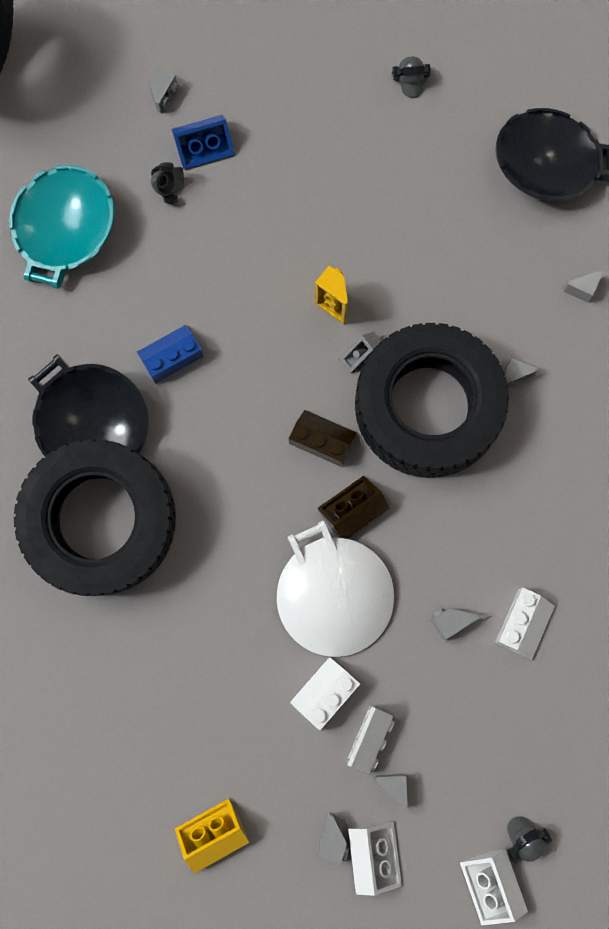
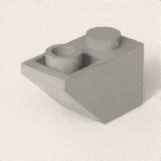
[148,67,178,113]

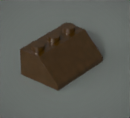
[289,410,356,467]
[317,475,390,539]

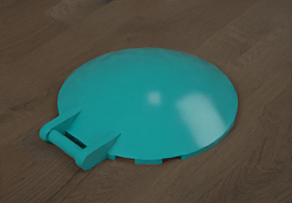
[9,165,114,288]

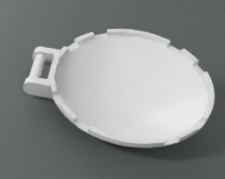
[276,521,394,657]

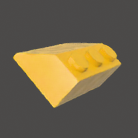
[315,265,348,324]
[175,798,249,874]

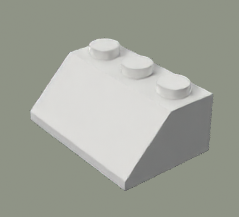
[495,587,555,660]
[290,657,360,730]
[346,706,395,774]
[348,822,402,896]
[460,849,528,925]

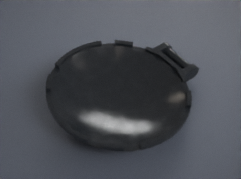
[495,108,609,202]
[28,354,149,458]

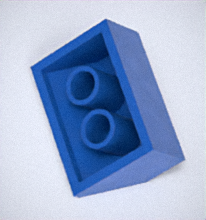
[171,114,235,169]
[137,325,204,383]

